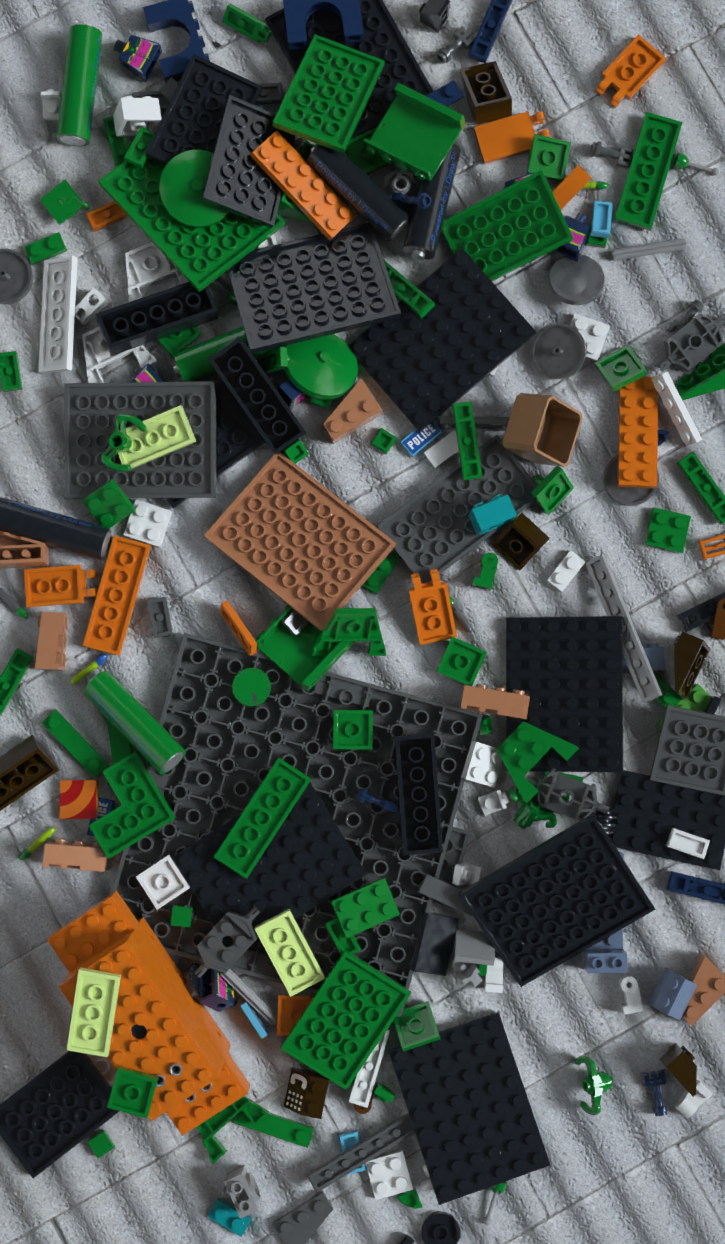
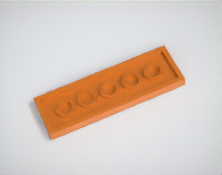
[250,130,356,240]
[618,377,658,489]
[83,535,151,656]

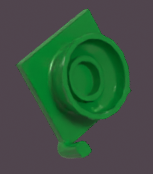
[40,179,90,225]

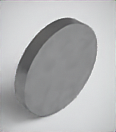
[0,249,33,304]
[549,255,605,305]
[531,323,587,379]
[603,454,659,506]

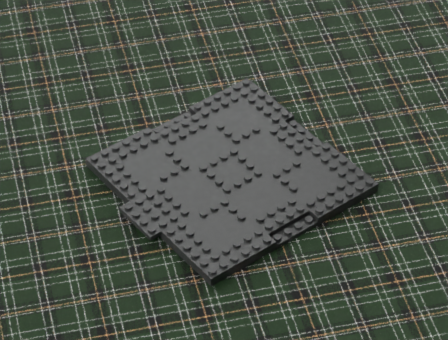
[111,633,483,1017]

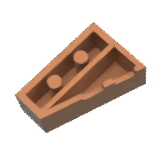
[323,378,382,444]
[0,531,49,569]
[35,612,68,671]
[461,684,530,719]
[42,838,108,872]
[682,953,725,1026]

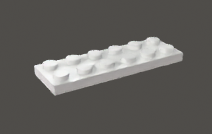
[38,256,78,374]

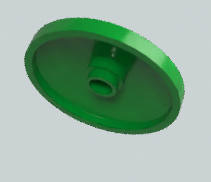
[159,150,229,228]
[284,334,358,399]

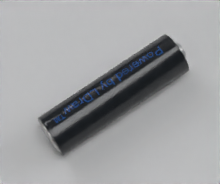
[307,144,411,241]
[403,144,461,260]
[0,497,111,561]

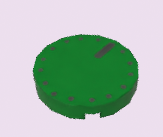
[232,668,271,706]

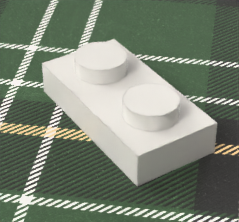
[546,550,585,592]

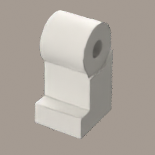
[75,287,110,325]
[484,955,503,993]
[619,975,644,1015]
[675,1079,713,1118]

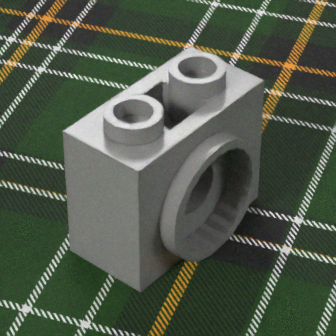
[224,1165,261,1219]

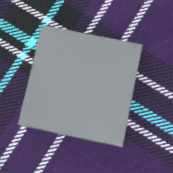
[454,929,495,966]

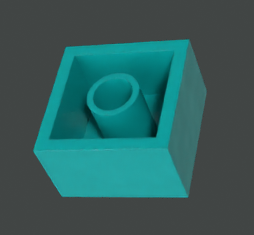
[468,494,517,537]

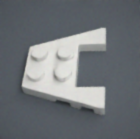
[125,242,189,302]
[82,327,158,383]

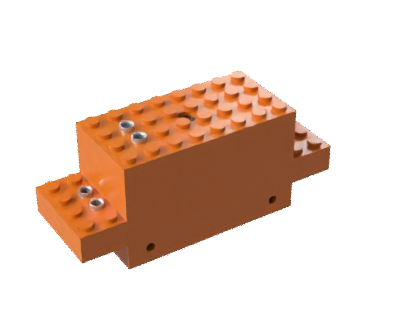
[47,890,250,1136]

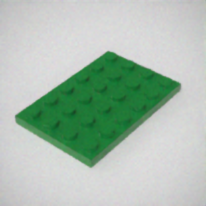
[272,34,385,154]
[442,169,574,281]
[280,950,411,1090]

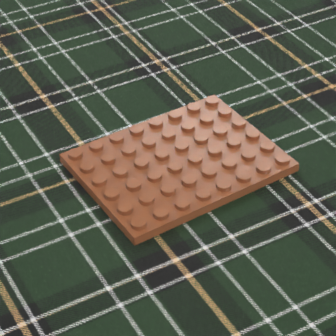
[204,452,396,632]

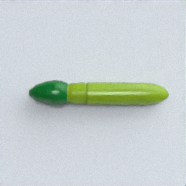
[582,181,609,190]
[19,827,56,860]

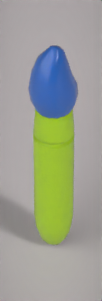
[70,654,108,685]

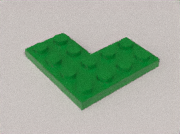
[88,751,176,859]

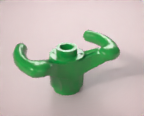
[101,414,147,472]
[509,786,557,829]
[575,1056,612,1115]

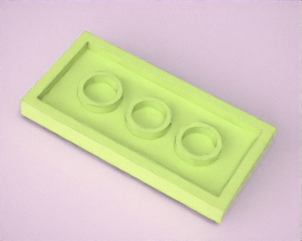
[118,405,196,469]
[254,909,325,997]
[67,967,121,1057]

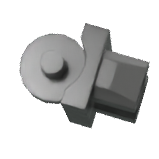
[452,958,482,988]

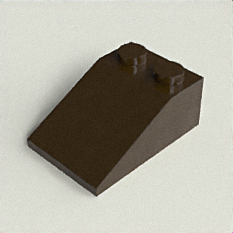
[460,61,512,124]
[674,631,710,701]

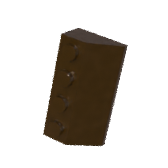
[0,735,59,811]

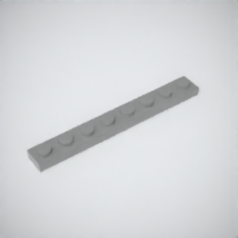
[586,554,662,703]

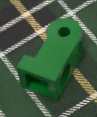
[472,553,498,591]

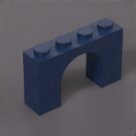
[143,0,210,83]
[283,0,364,51]

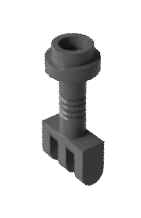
[437,26,475,64]
[590,141,633,169]
[666,299,704,334]

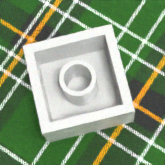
[113,96,161,136]

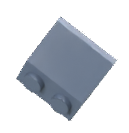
[649,967,697,1020]

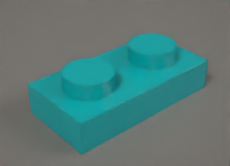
[208,1198,252,1237]

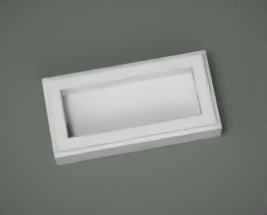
[424,431,458,468]
[666,828,710,859]

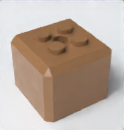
[502,393,583,467]

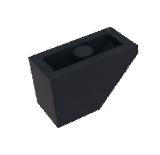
[419,0,450,33]

